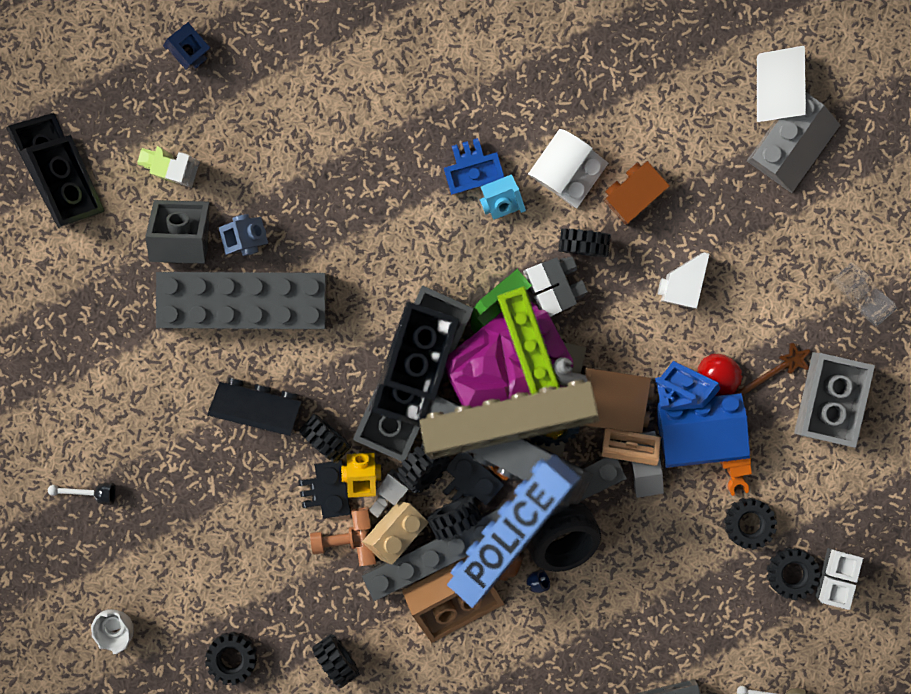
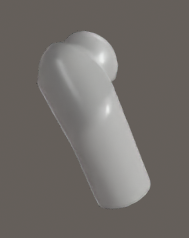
[553,358,587,386]

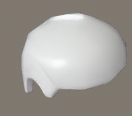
[91,609,134,654]

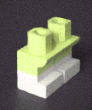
[137,146,200,188]

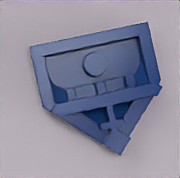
[655,361,720,410]

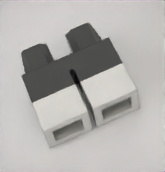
[523,257,588,317]
[815,548,863,610]

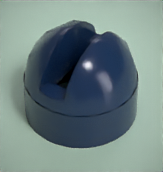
[526,569,550,593]

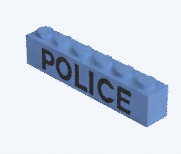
[447,455,581,608]

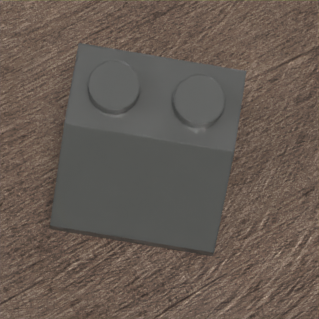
[145,200,209,264]

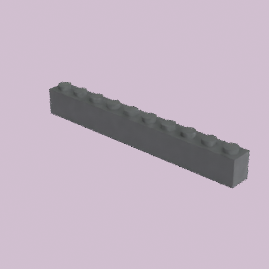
[362,456,627,601]

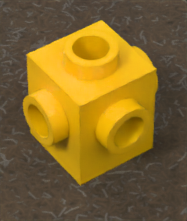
[341,453,381,497]

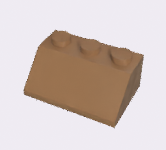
[402,556,504,643]

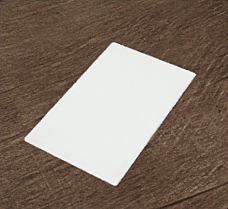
[757,46,806,122]

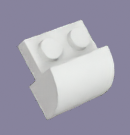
[528,129,608,208]

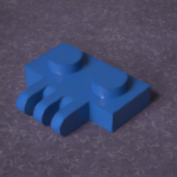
[444,138,504,196]

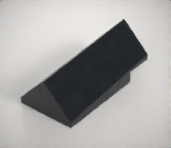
[6,113,105,228]
[369,301,459,427]

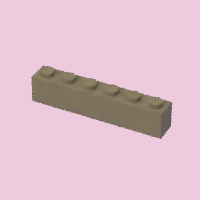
[419,380,600,459]

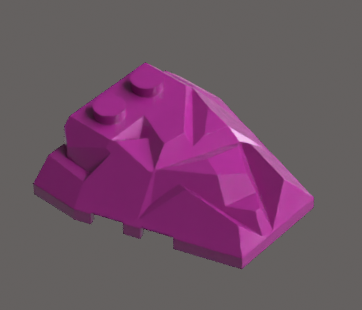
[444,302,574,408]

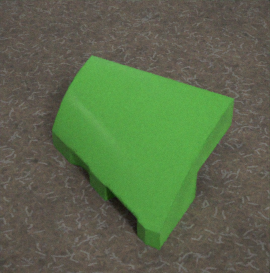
[471,269,532,333]

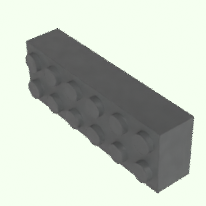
[156,272,328,329]
[353,285,474,462]
[425,395,594,507]

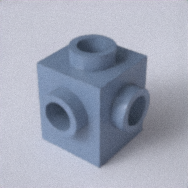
[219,214,268,256]

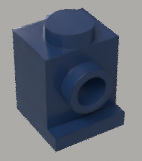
[163,22,210,70]

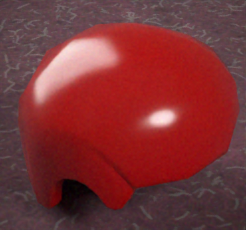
[697,353,742,396]

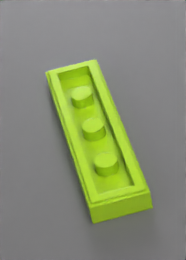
[497,286,560,395]

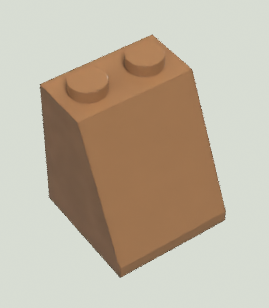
[582,367,654,433]

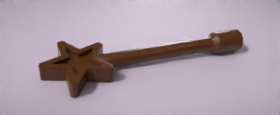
[730,343,810,396]

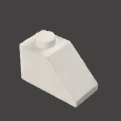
[658,253,709,309]

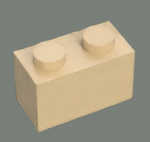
[362,501,429,564]

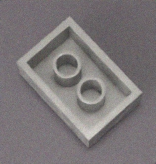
[794,352,875,448]

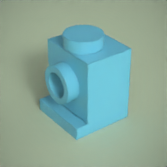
[480,174,526,220]

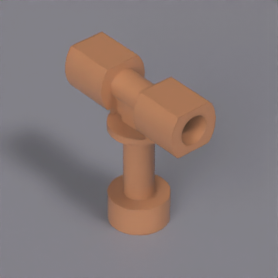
[310,507,377,566]

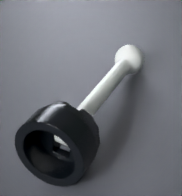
[48,482,116,505]

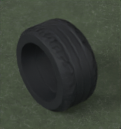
[526,503,601,572]

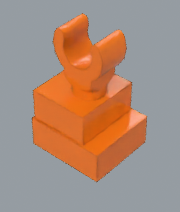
[720,458,752,496]

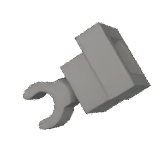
[369,469,409,518]

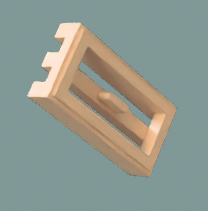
[601,428,661,466]

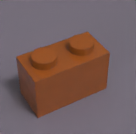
[603,161,670,225]

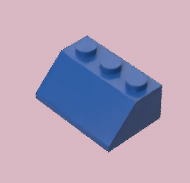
[657,394,750,468]

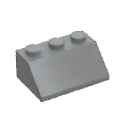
[747,92,840,193]

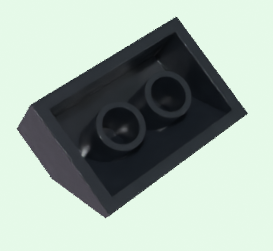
[207,377,304,436]

